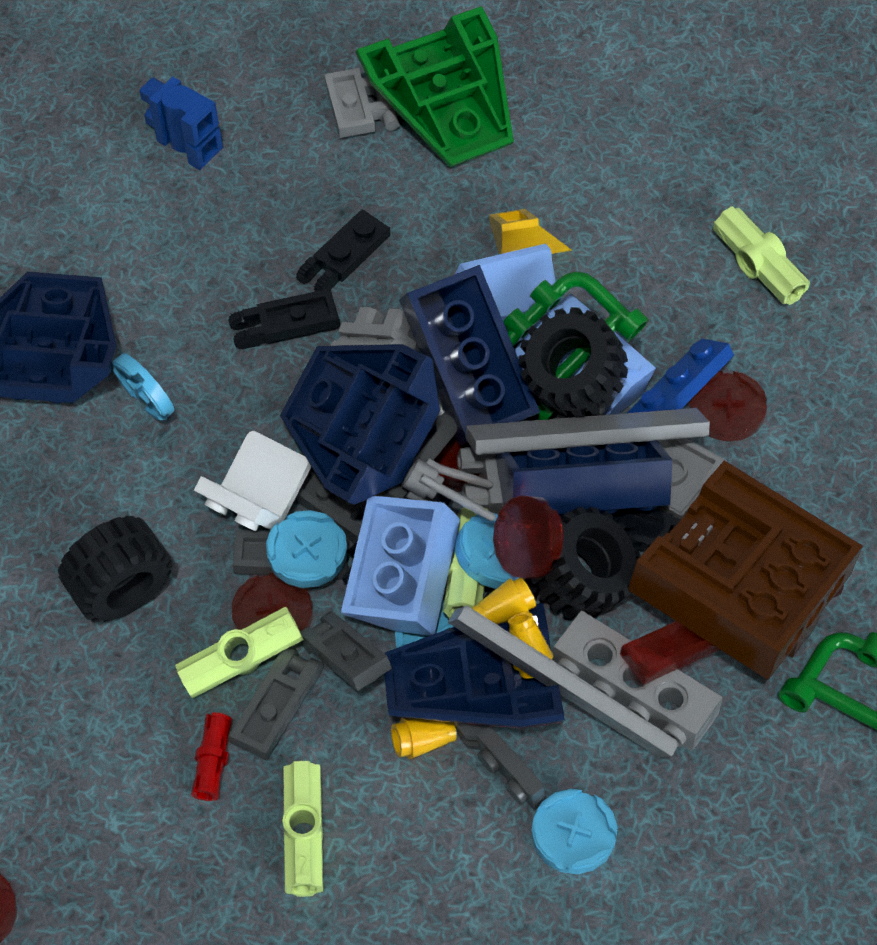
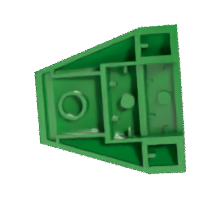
[355,6,514,168]

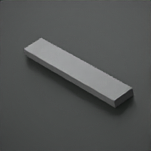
[466,408,710,455]
[448,606,679,758]

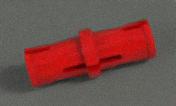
[191,712,232,801]

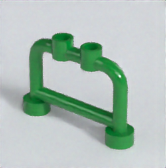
[503,271,649,420]
[778,632,877,730]

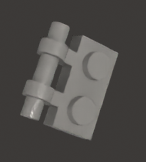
[324,68,399,138]

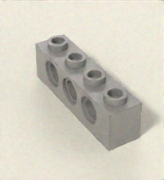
[552,611,723,752]

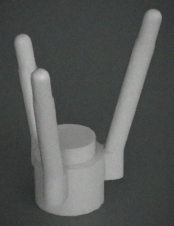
[402,458,496,521]

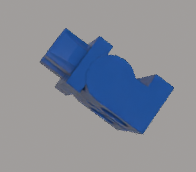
[139,76,223,171]

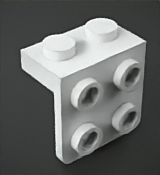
[194,431,311,531]

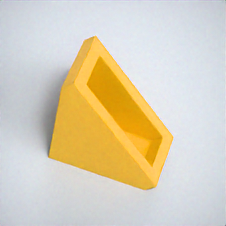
[489,209,572,254]

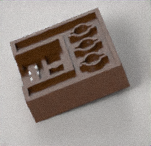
[628,460,863,680]

